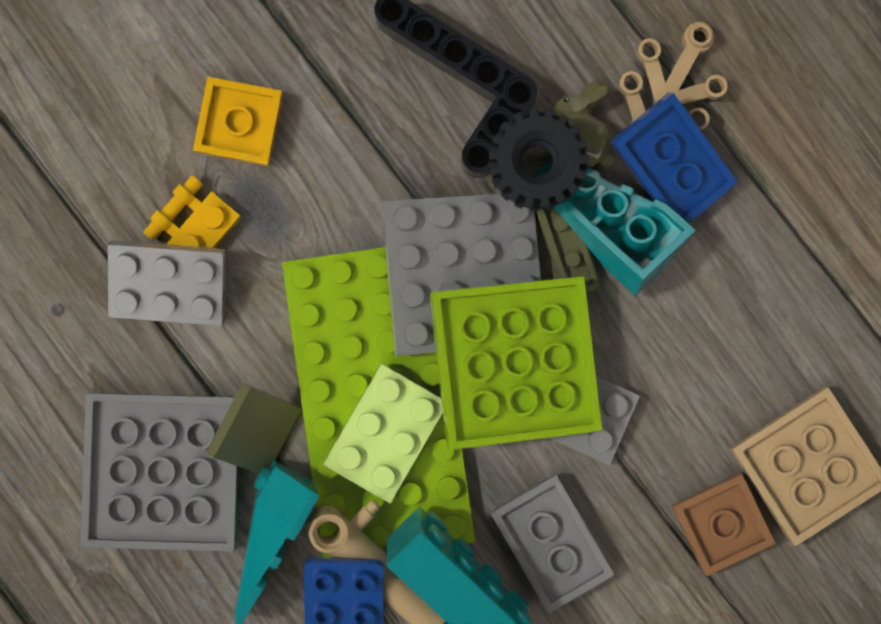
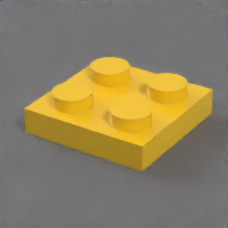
[193,76,284,167]

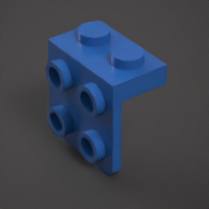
[304,558,385,624]

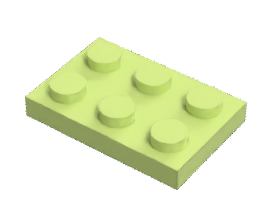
[323,364,443,503]

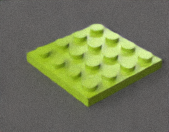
[430,276,602,450]

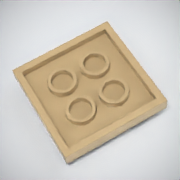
[729,387,881,547]

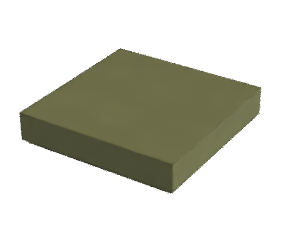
[206,383,302,473]

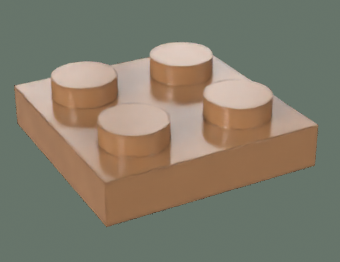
[670,473,776,577]

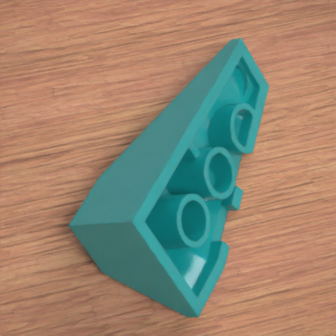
[534,159,696,297]
[234,460,320,624]

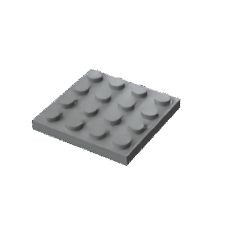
[381,194,541,356]
[80,393,239,551]

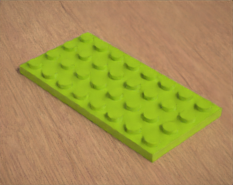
[282,247,475,558]

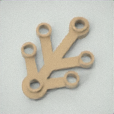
[618,22,728,131]

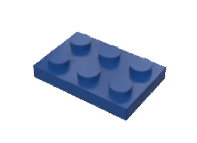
[610,92,738,224]

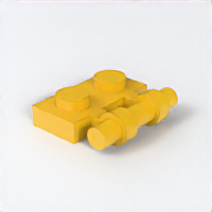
[143,175,242,248]

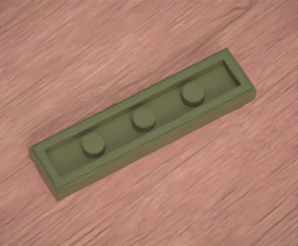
[522,149,602,295]

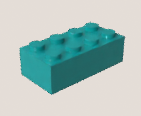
[386,507,533,624]

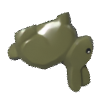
[553,81,617,170]

